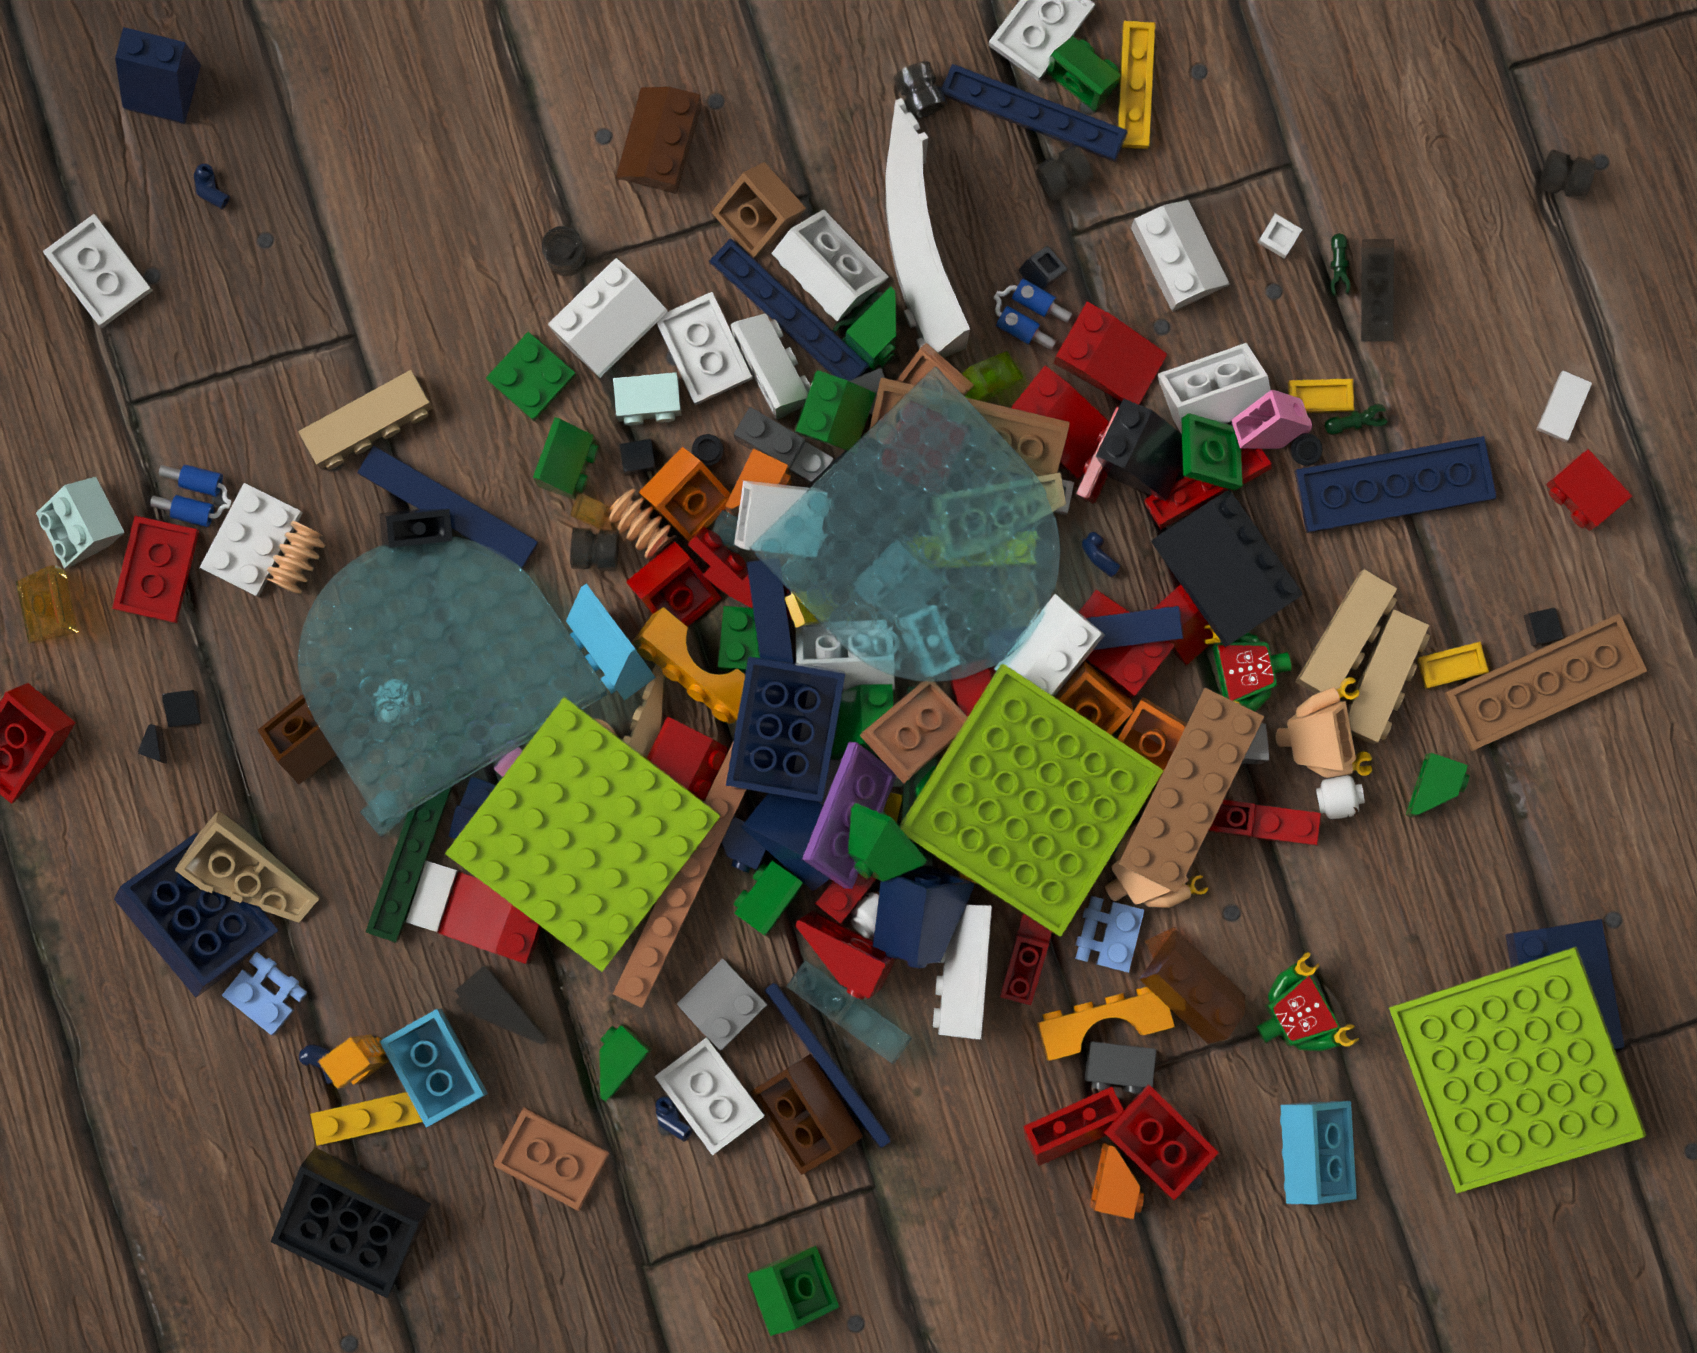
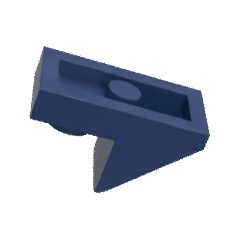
[449,776,496,839]

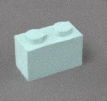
[613,372,682,425]

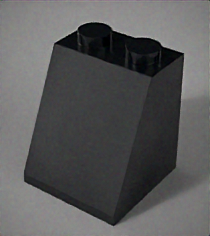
[1096,399,1183,501]

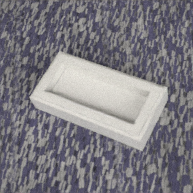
[1536,371,1592,442]
[406,861,458,932]

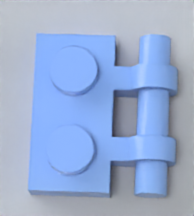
[1075,896,1144,973]
[222,952,307,1036]

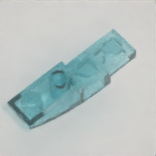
[786,960,912,1064]

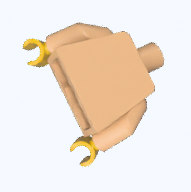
[1276,677,1372,778]
[1105,820,1208,908]

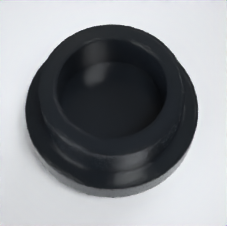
[1290,433,1323,466]
[692,434,724,466]

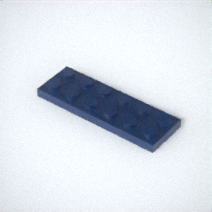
[1294,436,1497,533]

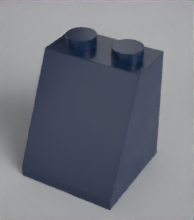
[115,27,201,124]
[873,865,974,968]

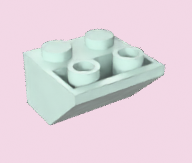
[36,477,125,569]

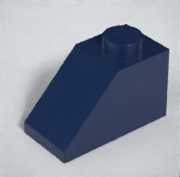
[722,817,767,873]

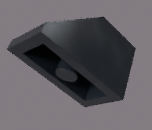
[379,509,453,548]

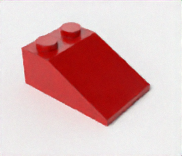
[1053,301,1167,405]
[1011,365,1109,479]
[1078,590,1175,699]
[0,683,76,804]
[438,872,542,964]
[795,911,896,999]
[1104,1084,1219,1200]

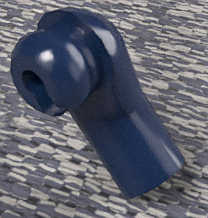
[194,163,230,209]
[1082,532,1120,577]
[299,1044,333,1084]
[655,1096,693,1142]

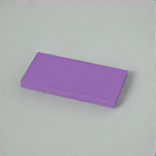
[802,742,896,889]

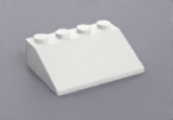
[933,905,992,1039]

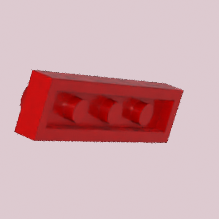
[1144,448,1272,530]

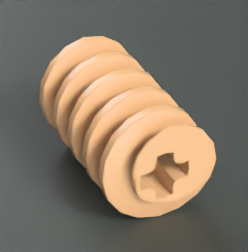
[607,488,675,560]
[265,521,326,594]

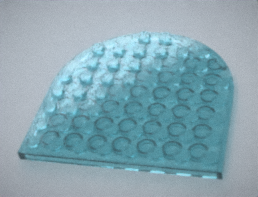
[749,367,1060,682]
[298,537,607,827]

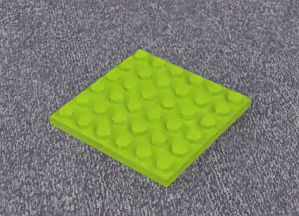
[899,664,1164,937]
[445,696,721,972]
[1389,946,1646,1194]

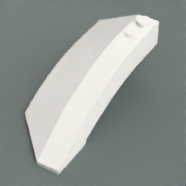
[885,98,970,358]

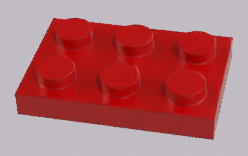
[112,516,199,624]

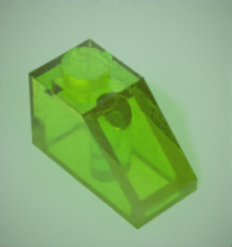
[961,351,1024,402]

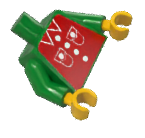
[1204,625,1291,712]
[1256,952,1359,1052]

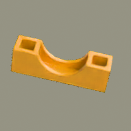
[631,607,745,724]
[1037,986,1175,1061]
[318,1034,390,1089]

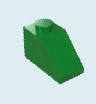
[1405,752,1470,817]

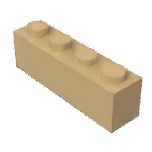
[298,370,433,470]
[1295,569,1397,694]
[1347,610,1430,745]

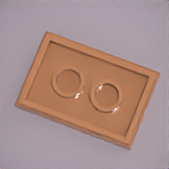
[860,676,968,783]
[493,1107,610,1211]

